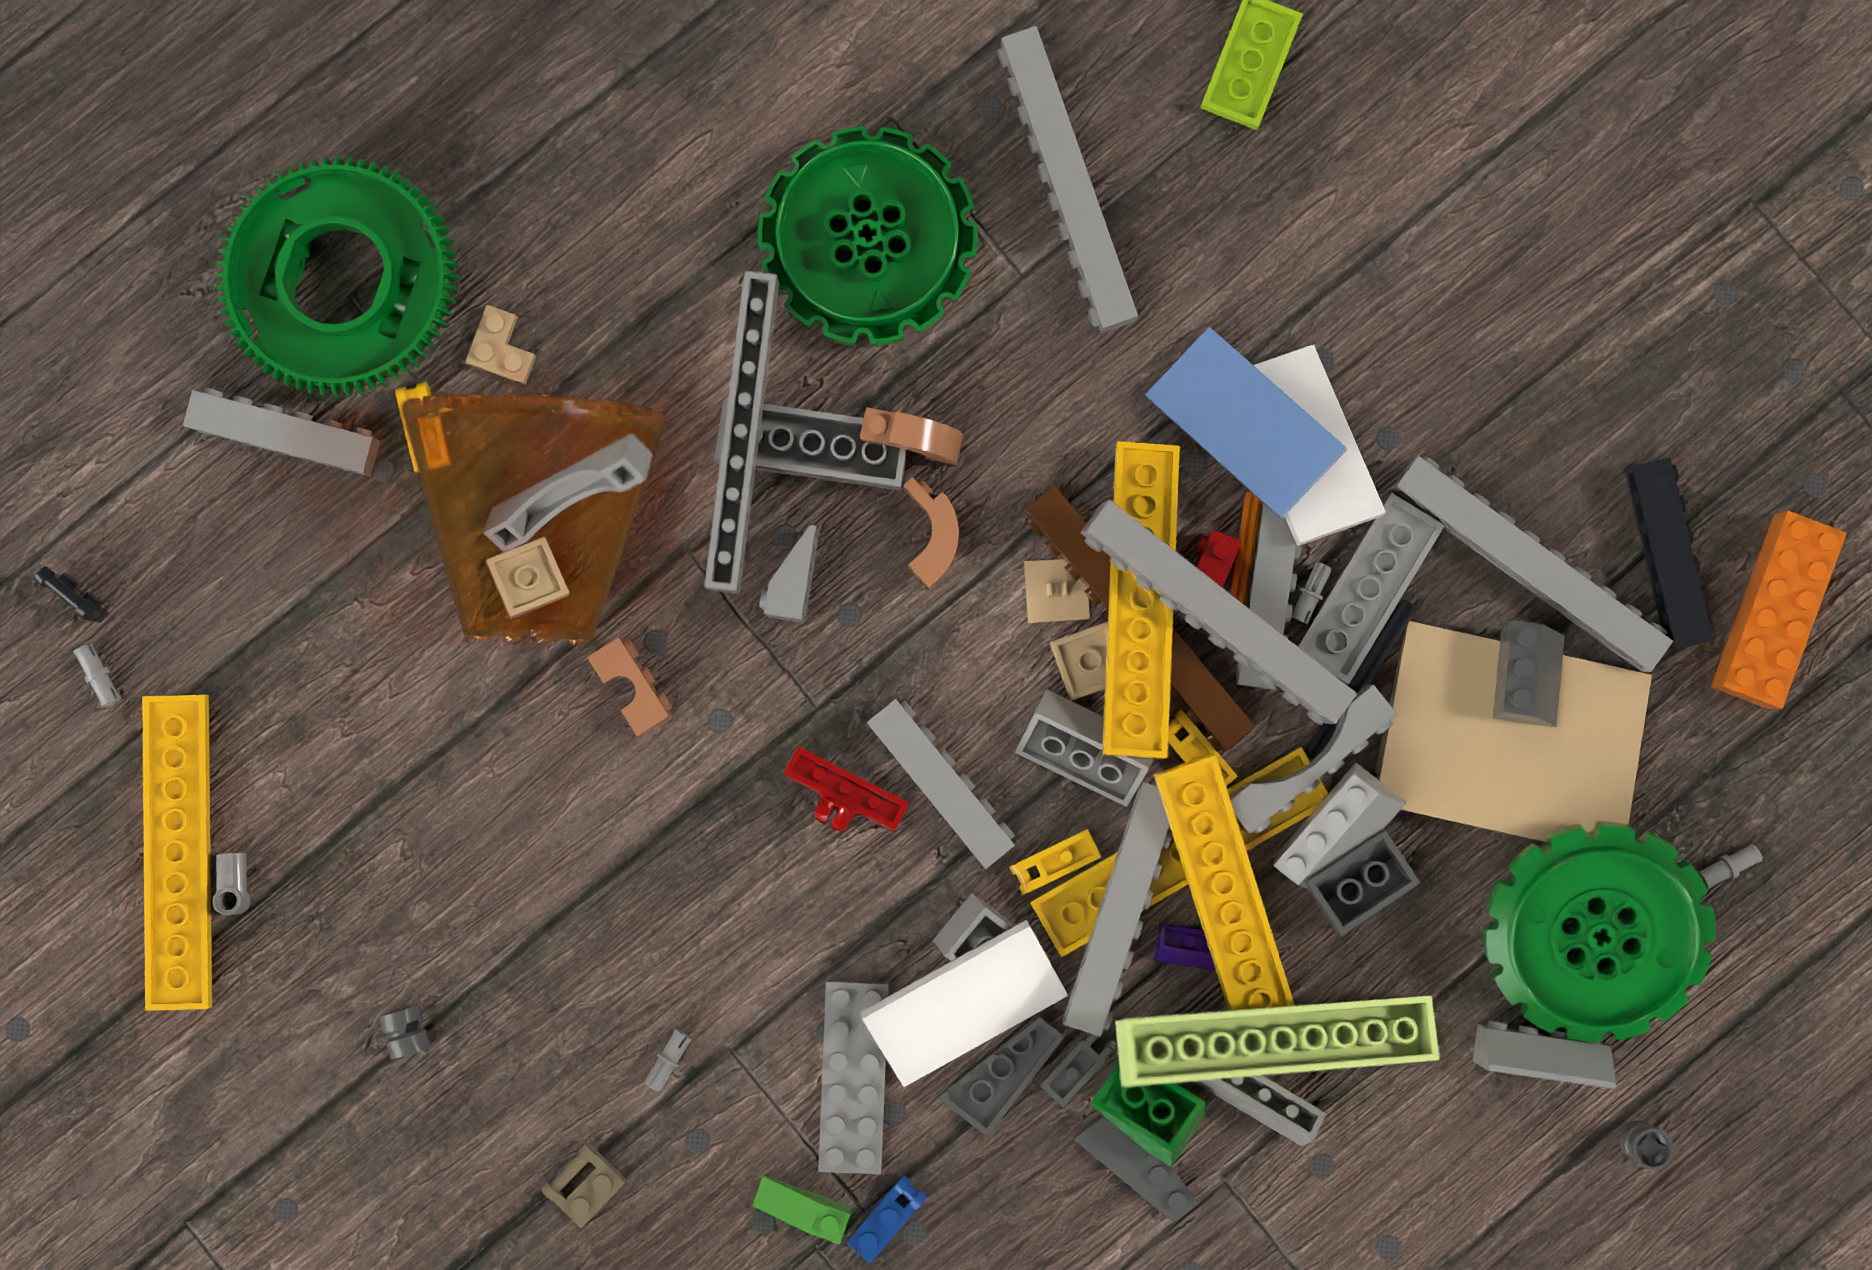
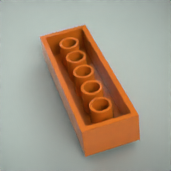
[1710,510,1847,709]

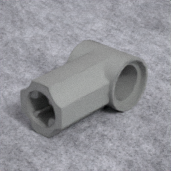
[213,853,251,915]

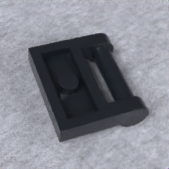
[34,566,109,622]

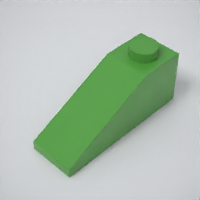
[752,1175,852,1245]

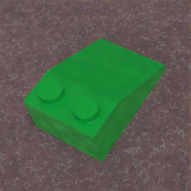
[1091,1062,1206,1167]

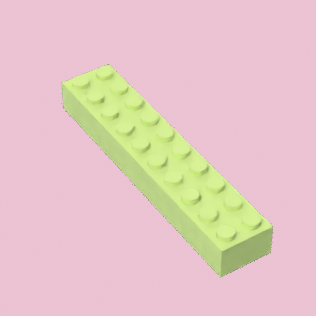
[1115,996,1440,1087]

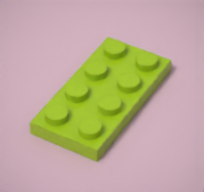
[1200,0,1303,130]

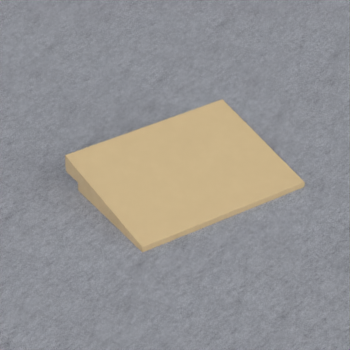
[1375,621,1652,843]

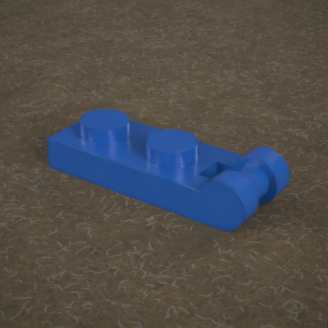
[846,1175,928,1263]

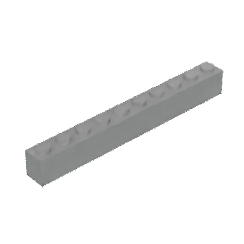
[997,26,1138,334]
[704,271,779,594]
[1391,456,1673,673]
[1080,500,1357,725]

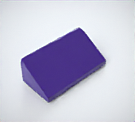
[1154,923,1215,970]

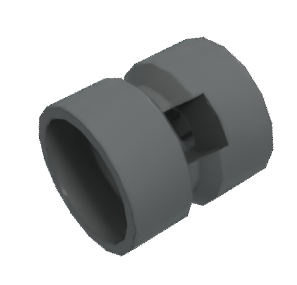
[379,1004,431,1059]
[1619,1121,1674,1170]

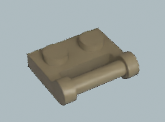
[541,1142,627,1228]

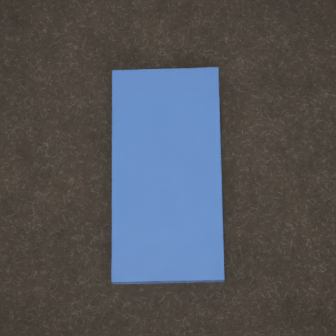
[1145,327,1347,519]

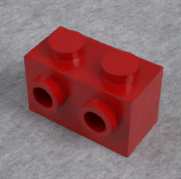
[1191,530,1242,588]

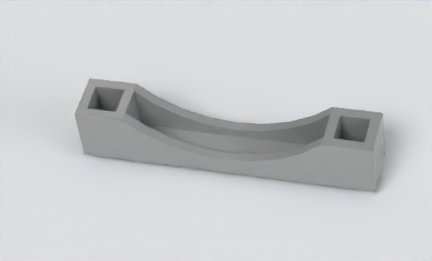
[483,433,653,552]
[1229,685,1397,834]

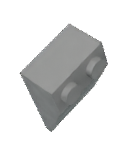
[760,525,820,623]
[933,893,1050,961]

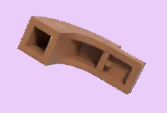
[860,407,964,466]
[903,477,959,590]

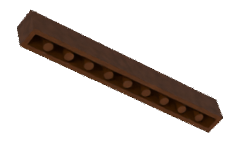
[1025,486,1255,751]

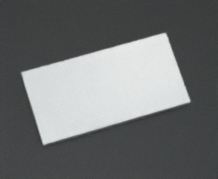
[1254,344,1386,546]
[860,920,1068,1087]

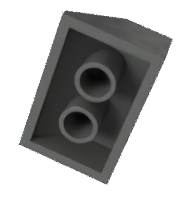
[1493,620,1565,728]
[1305,830,1421,936]

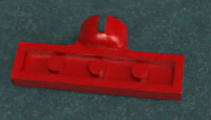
[783,746,909,832]

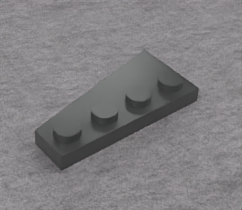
[938,1016,1065,1137]
[1073,1115,1199,1223]

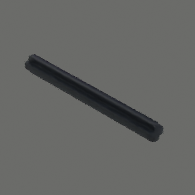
[1305,600,1417,759]

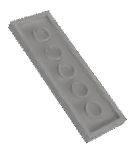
[1297,493,1445,685]
[818,981,889,1174]

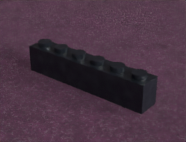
[1624,458,1714,650]

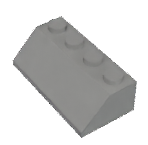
[1015,689,1153,807]
[1273,763,1406,889]
[1473,1020,1616,1089]

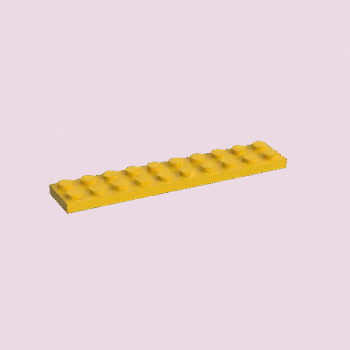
[1102,441,1180,759]
[142,695,212,1011]
[1030,747,1328,957]
[1154,753,1295,1011]

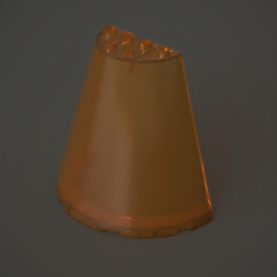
[402,392,666,644]

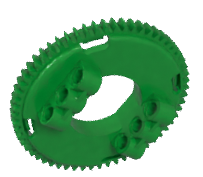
[215,156,459,397]

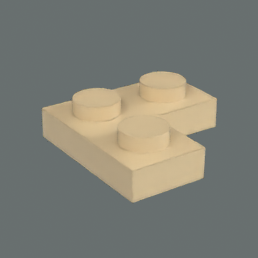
[465,305,536,385]

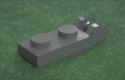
[1039,1030,1118,1107]

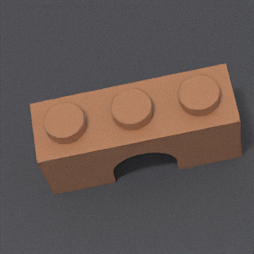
[587,637,673,737]

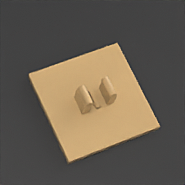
[1024,559,1090,623]

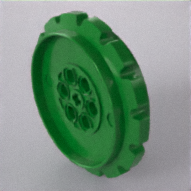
[758,126,978,347]
[1483,821,1716,1042]

